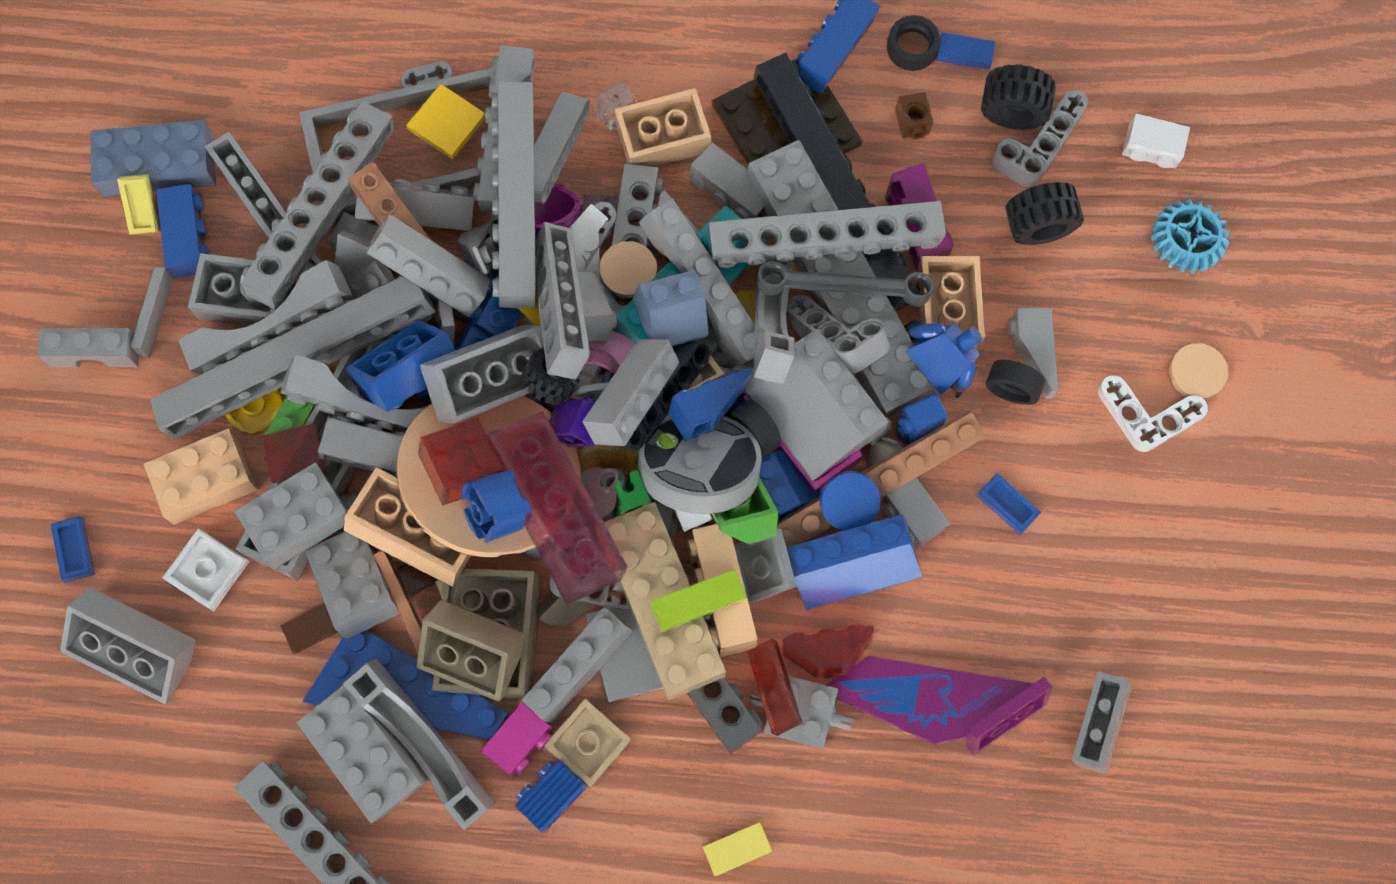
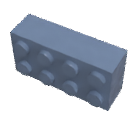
[91,120,216,197]

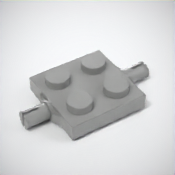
[749,673,853,749]

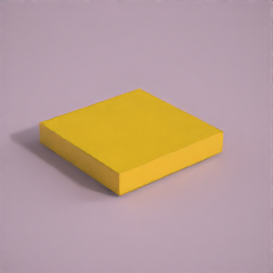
[406,84,485,160]

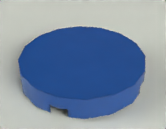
[819,471,881,531]

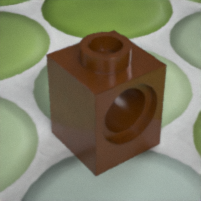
[895,92,933,139]

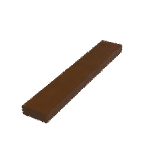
[280,563,438,654]

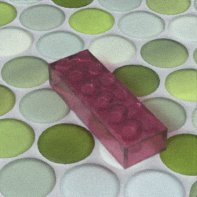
[483,411,628,605]

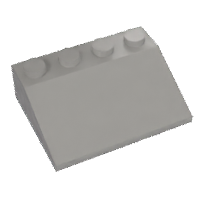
[744,329,889,482]

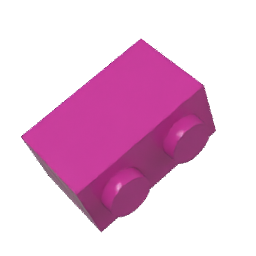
[481,703,552,777]

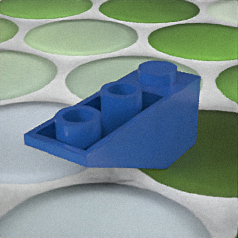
[668,367,753,441]

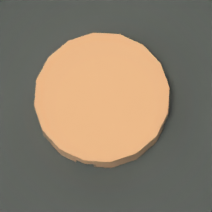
[600,241,657,298]
[1169,343,1229,399]

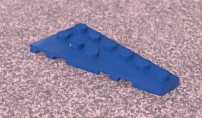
[302,630,509,740]

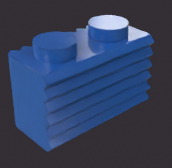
[895,393,948,446]
[515,760,587,834]

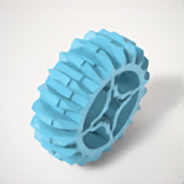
[1151,198,1230,274]

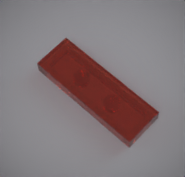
[747,638,803,736]

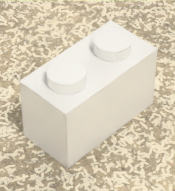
[1122,114,1190,169]

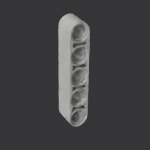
[534,92,590,204]

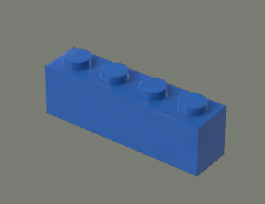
[795,0,880,94]

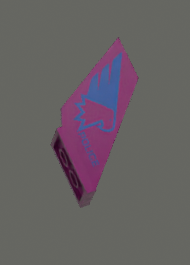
[826,656,1052,755]

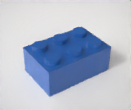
[345,320,455,412]

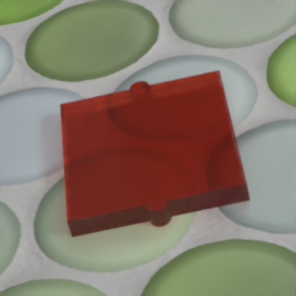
[263,423,325,483]

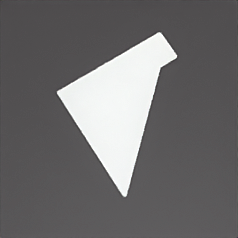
[570,204,608,282]

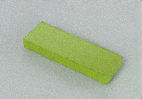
[649,569,747,632]

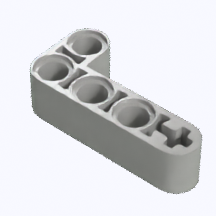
[992,90,1088,187]
[787,295,890,374]

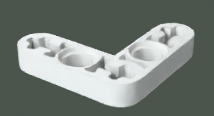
[1098,375,1208,452]

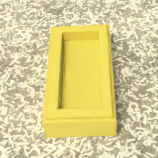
[117,174,160,234]
[702,822,772,877]

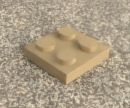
[544,699,632,788]

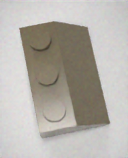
[416,600,525,702]

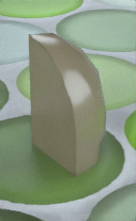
[537,577,592,626]

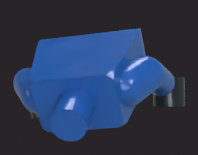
[904,320,982,398]

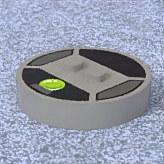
[638,416,762,514]

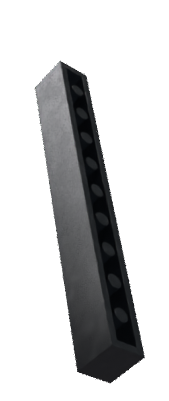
[753,52,920,312]

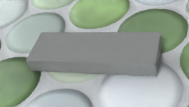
[130,267,173,358]

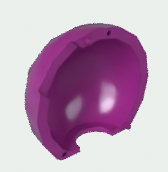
[534,184,581,239]

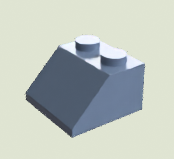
[632,270,709,346]

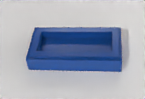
[936,32,995,70]
[976,473,1041,535]
[51,516,95,583]

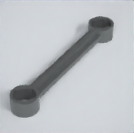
[757,261,934,306]

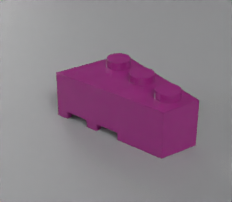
[885,163,953,270]

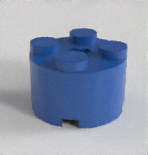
[461,470,530,543]

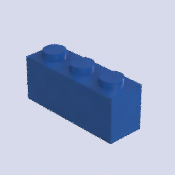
[156,184,210,278]

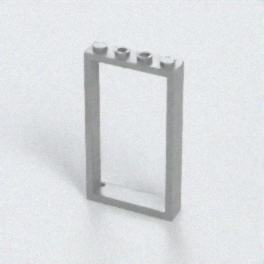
[299,68,496,222]

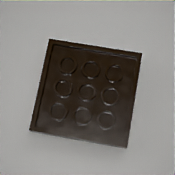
[712,58,863,165]

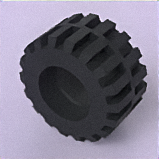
[981,64,1056,130]
[1005,182,1084,245]

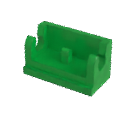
[611,470,650,519]

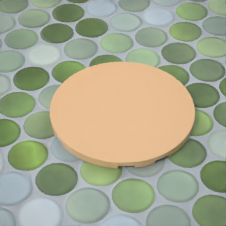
[396,396,581,557]

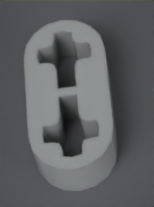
[401,61,454,88]

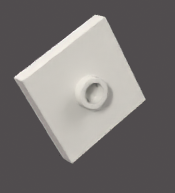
[162,528,250,612]

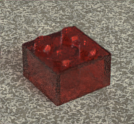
[418,418,503,506]

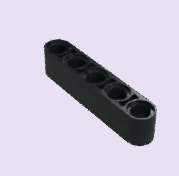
[610,341,710,450]

